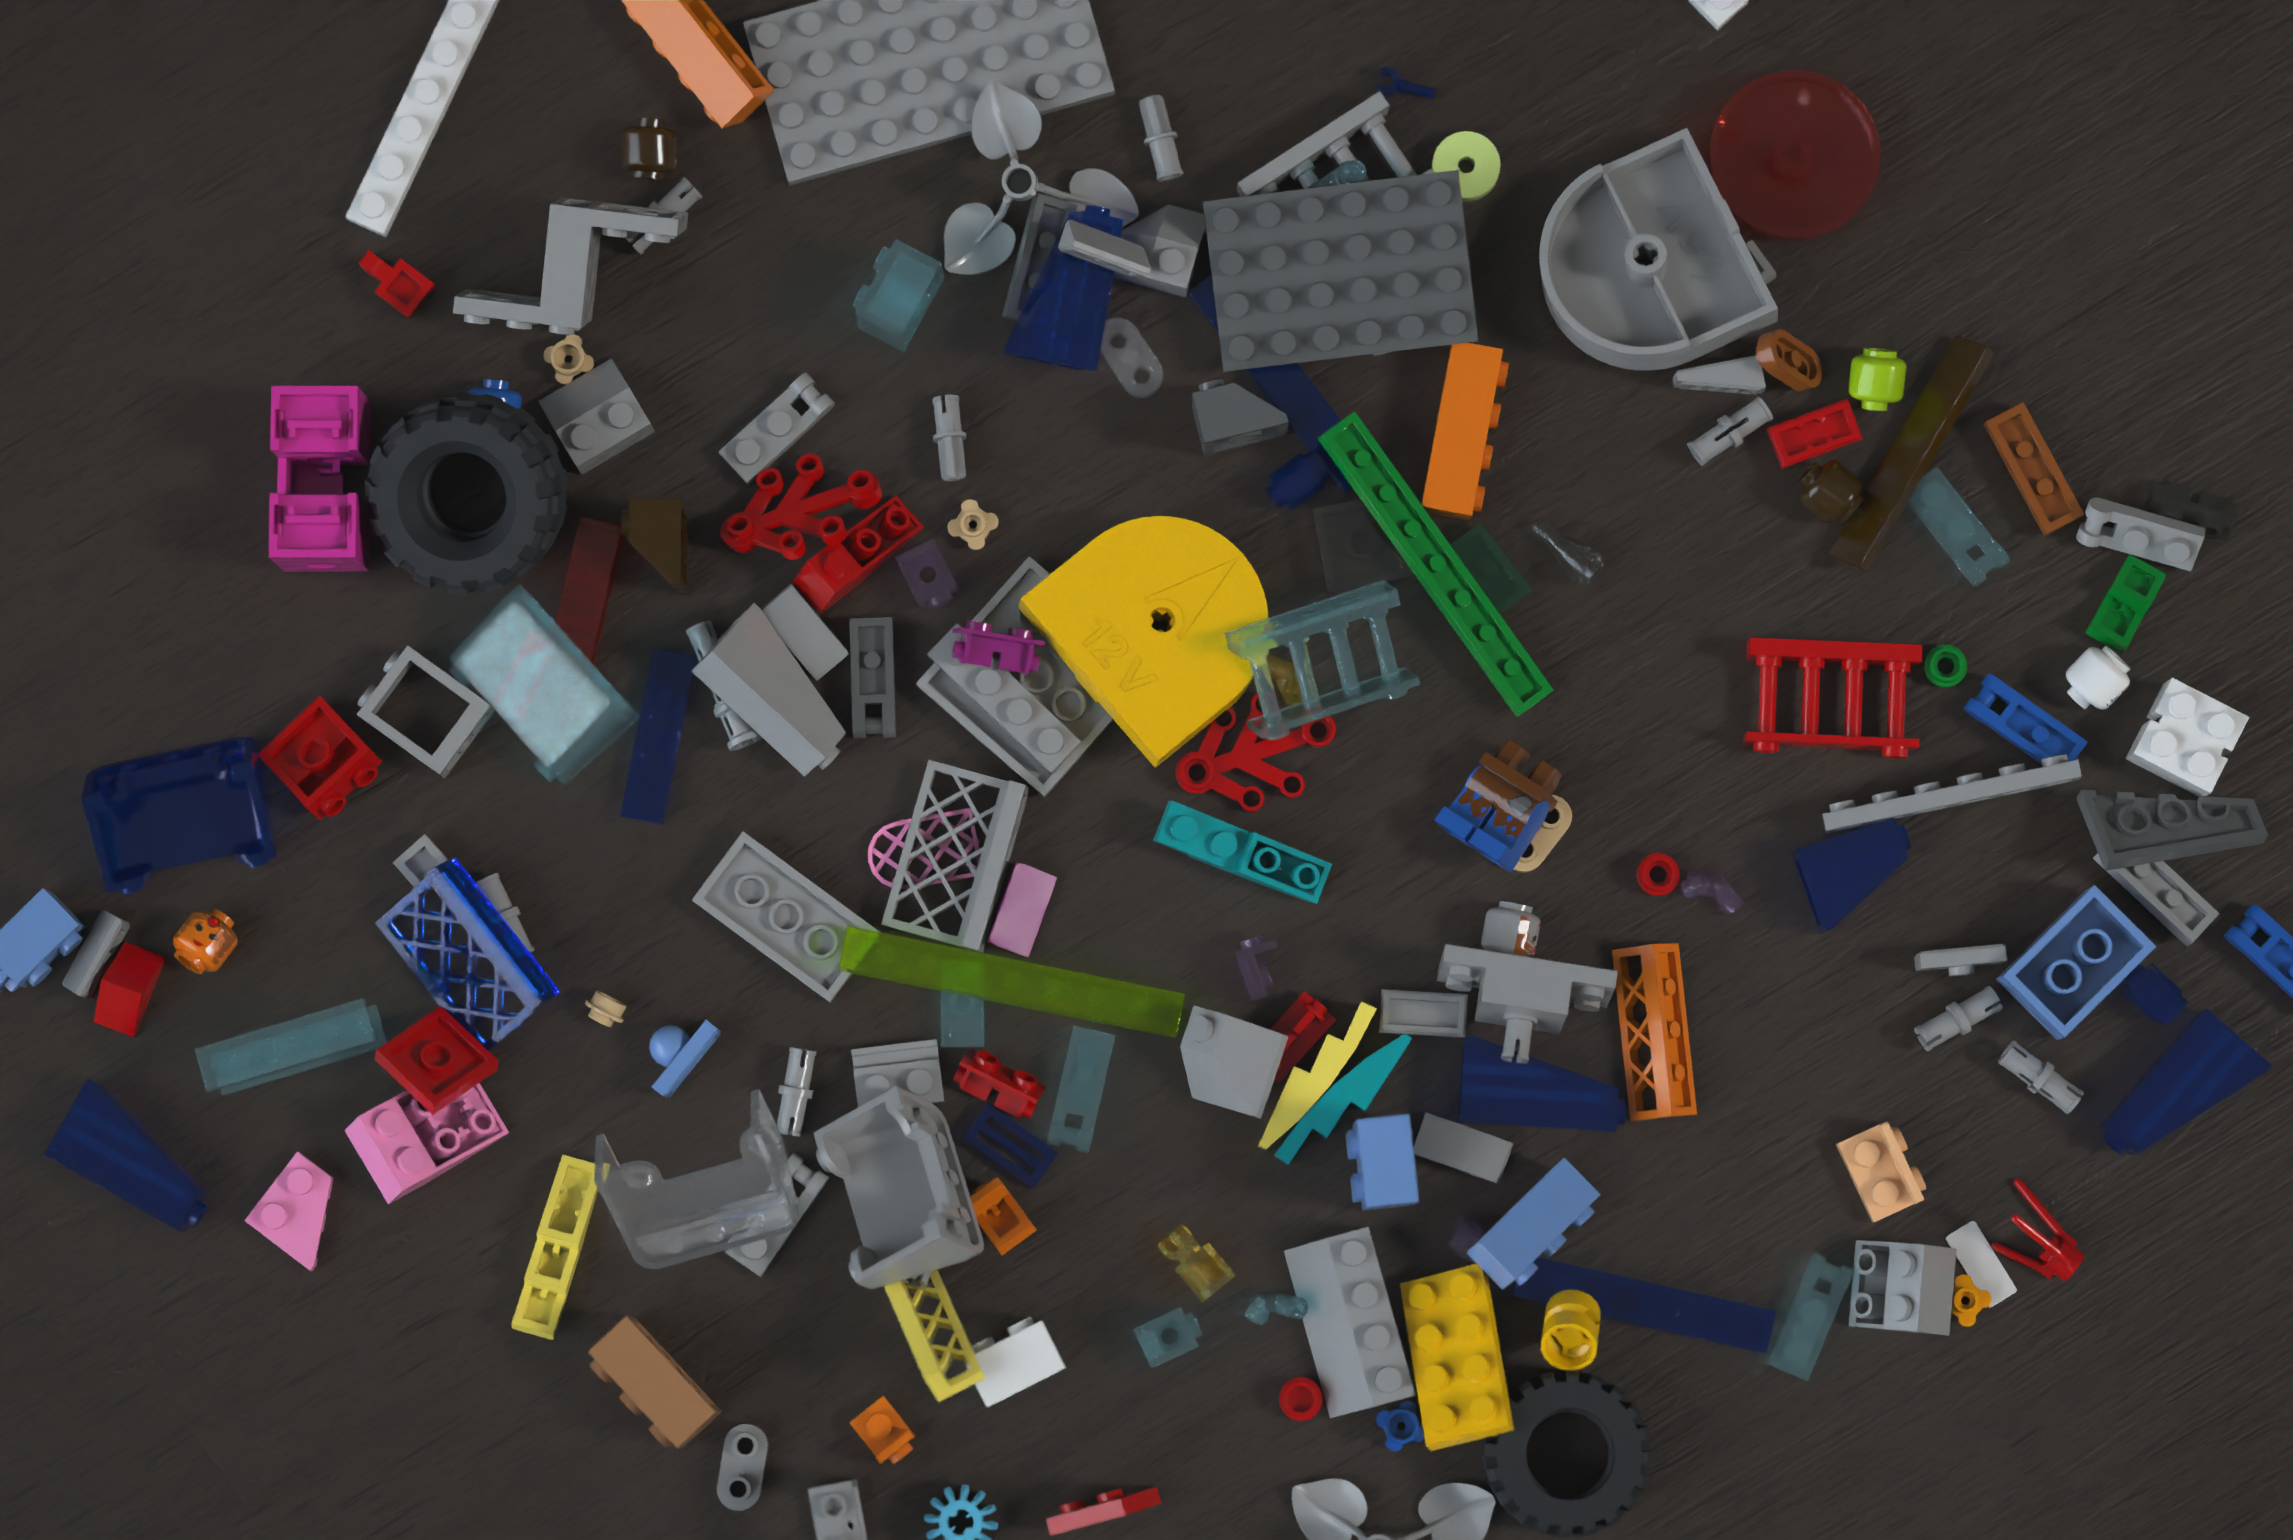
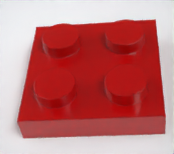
[375,1006,499,1115]

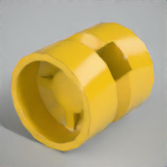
[1541,1290,1601,1371]

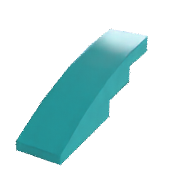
[1274,1034,1412,1165]

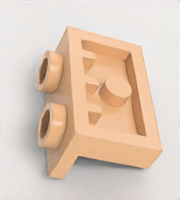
[1836,1121,1926,1223]

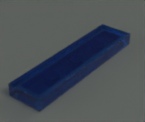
[620,649,697,825]

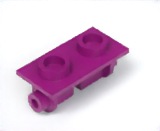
[952,621,1045,675]

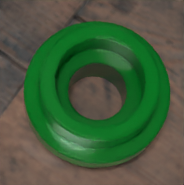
[1924,644,1967,688]

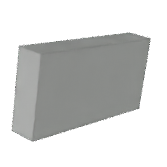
[1379,989,1468,1038]

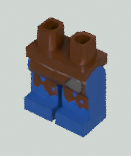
[1434,739,1562,873]

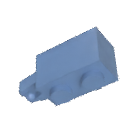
[0,888,87,993]

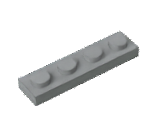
[927,623,1081,774]

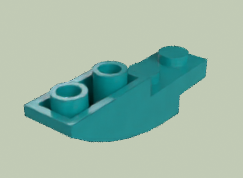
[1153,801,1332,904]

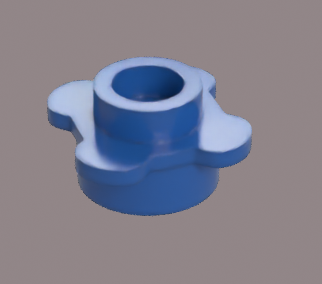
[1376,1401,1425,1451]

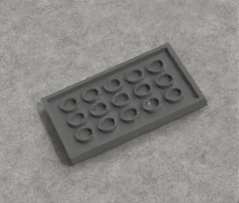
[1203,170,1479,372]

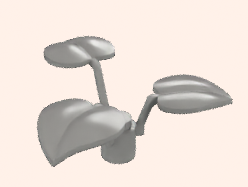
[944,80,1139,275]
[1292,1478,1496,1540]

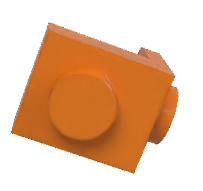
[970,1178,1037,1256]

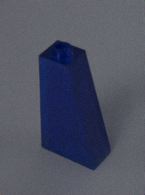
[1004,205,1124,372]
[2098,1008,2272,1155]
[1458,1035,1626,1133]
[44,1079,207,1232]

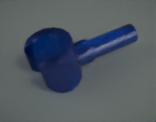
[1376,67,1436,99]

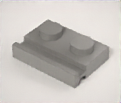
[851,1039,945,1107]

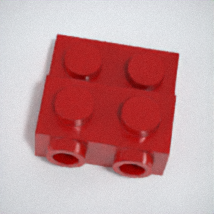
[257,696,383,820]

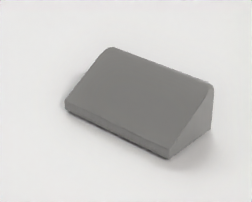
[1058,220,1151,278]
[62,910,130,999]

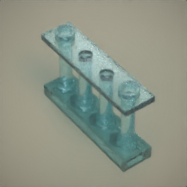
[1224,580,1420,740]
[195,999,387,1096]

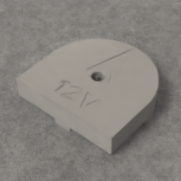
[1539,128,1778,370]

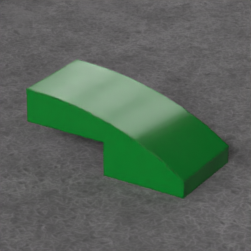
[2085,554,2167,654]

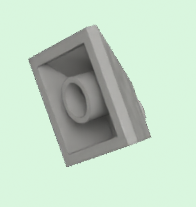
[1180,1006,1288,1119]

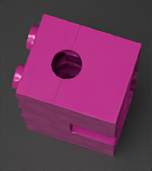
[269,386,372,572]

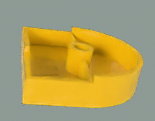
[1018,516,1268,768]

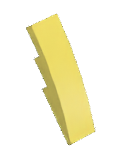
[1258,1002,1377,1150]
[511,1154,604,1340]

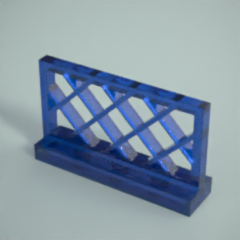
[375,857,560,1052]

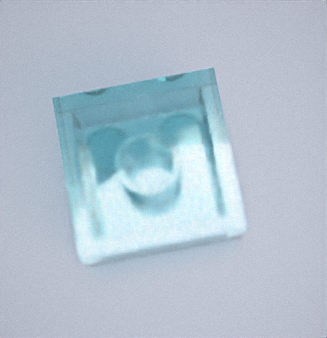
[853,239,944,352]

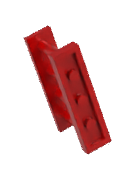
[1743,638,1922,759]

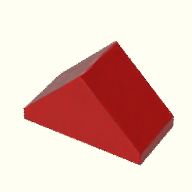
[93,942,166,1038]

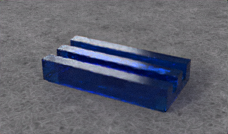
[963,1104,1059,1189]

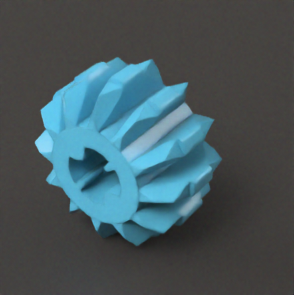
[924,1484,998,1540]

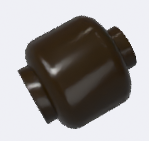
[621,118,678,180]
[1799,460,1864,523]

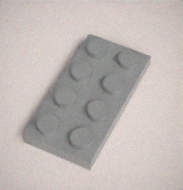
[692,831,882,1003]

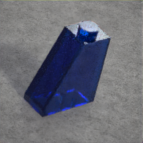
[1792,817,1911,934]

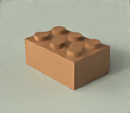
[588,1316,722,1448]

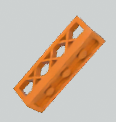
[1612,943,1697,1121]

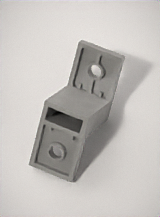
[453,197,688,335]

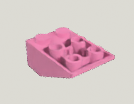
[344,1083,509,1204]

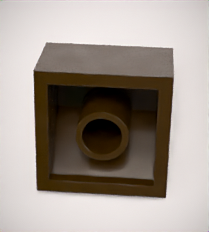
[621,498,688,596]

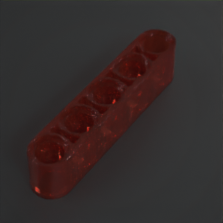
[535,516,624,728]

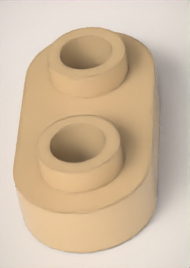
[1513,795,1572,873]

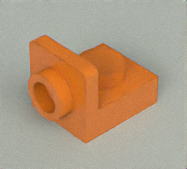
[849,1395,916,1465]

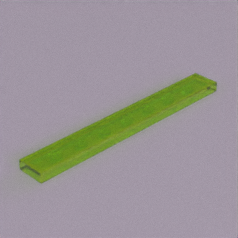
[838,926,1185,1038]

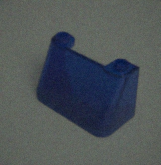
[81,737,277,894]

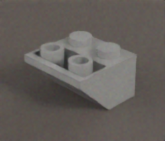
[1849,1240,1957,1336]

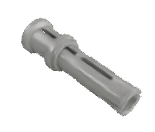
[686,621,763,751]

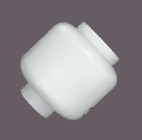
[2066,645,2130,710]

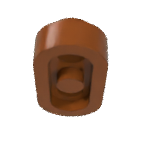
[1756,329,1822,392]

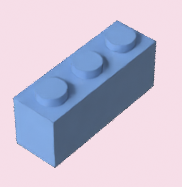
[1466,1157,1600,1290]

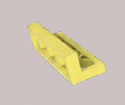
[884,1270,985,1402]

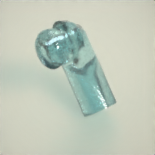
[1245,1293,1308,1325]

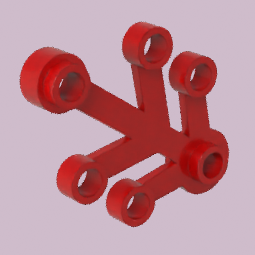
[720,453,882,560]
[1176,691,1336,813]

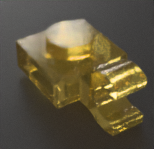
[1158,1224,1236,1303]

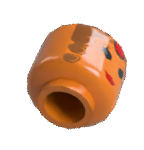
[173,909,238,974]

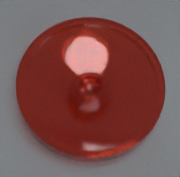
[1708,70,1880,241]

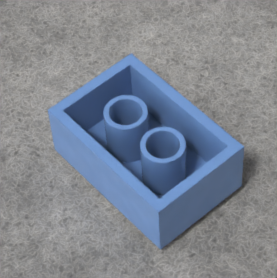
[1996,885,2156,1040]
[1346,1114,1419,1211]

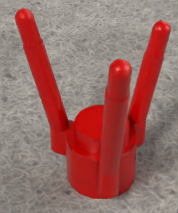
[1991,1178,2085,1281]

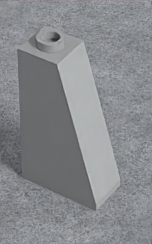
[692,603,846,777]

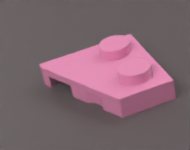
[244,1152,334,1271]

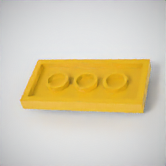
[1400,1264,1514,1451]

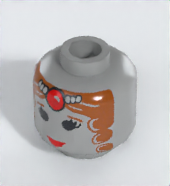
[1481,901,1541,958]

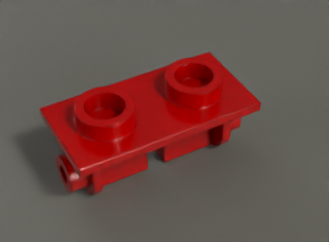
[1270,991,1336,1083]
[953,1048,1046,1119]

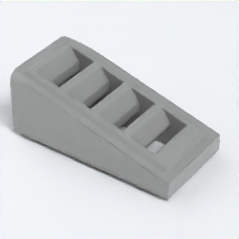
[1672,355,1766,395]

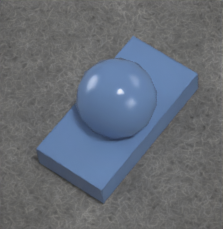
[649,1020,721,1098]

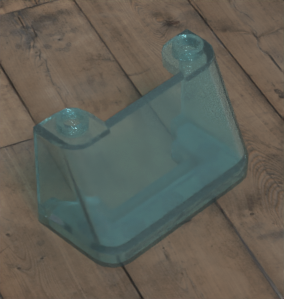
[448,584,641,785]

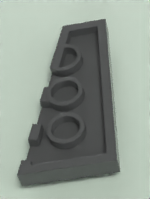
[2076,790,2268,871]

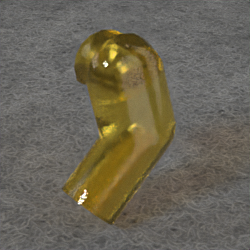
[1256,653,1309,707]

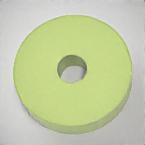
[1432,131,1500,201]

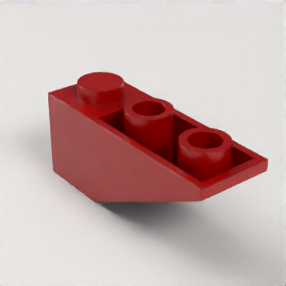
[792,495,924,614]

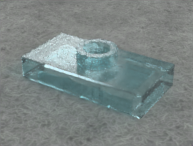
[940,961,985,1048]

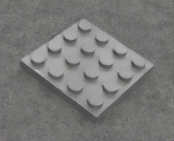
[916,556,1113,798]

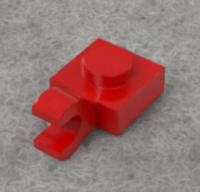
[358,250,435,319]

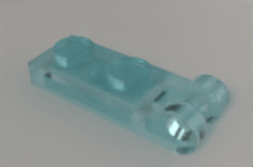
[1908,467,2010,587]
[1047,1025,1116,1153]
[1766,1252,1854,1381]

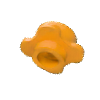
[1951,1275,1991,1327]

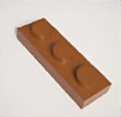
[1984,402,2084,536]

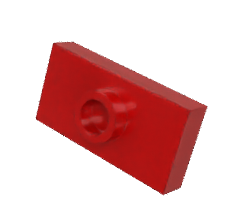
[1767,399,1863,470]

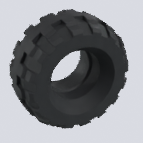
[364,392,568,595]

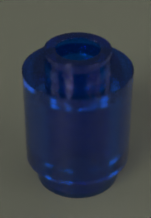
[1265,450,1331,511]
[2123,963,2188,1026]

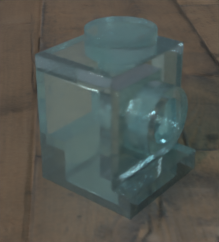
[1133,1307,1203,1369]

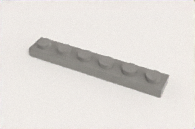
[1822,755,2082,834]

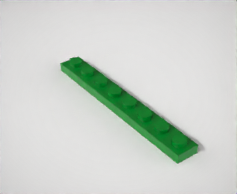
[1317,411,1554,717]

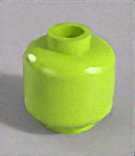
[1848,348,1907,411]

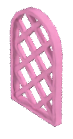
[868,808,981,889]

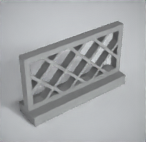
[881,760,1030,954]

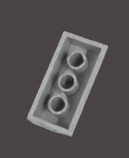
[1284,1227,1415,1418]

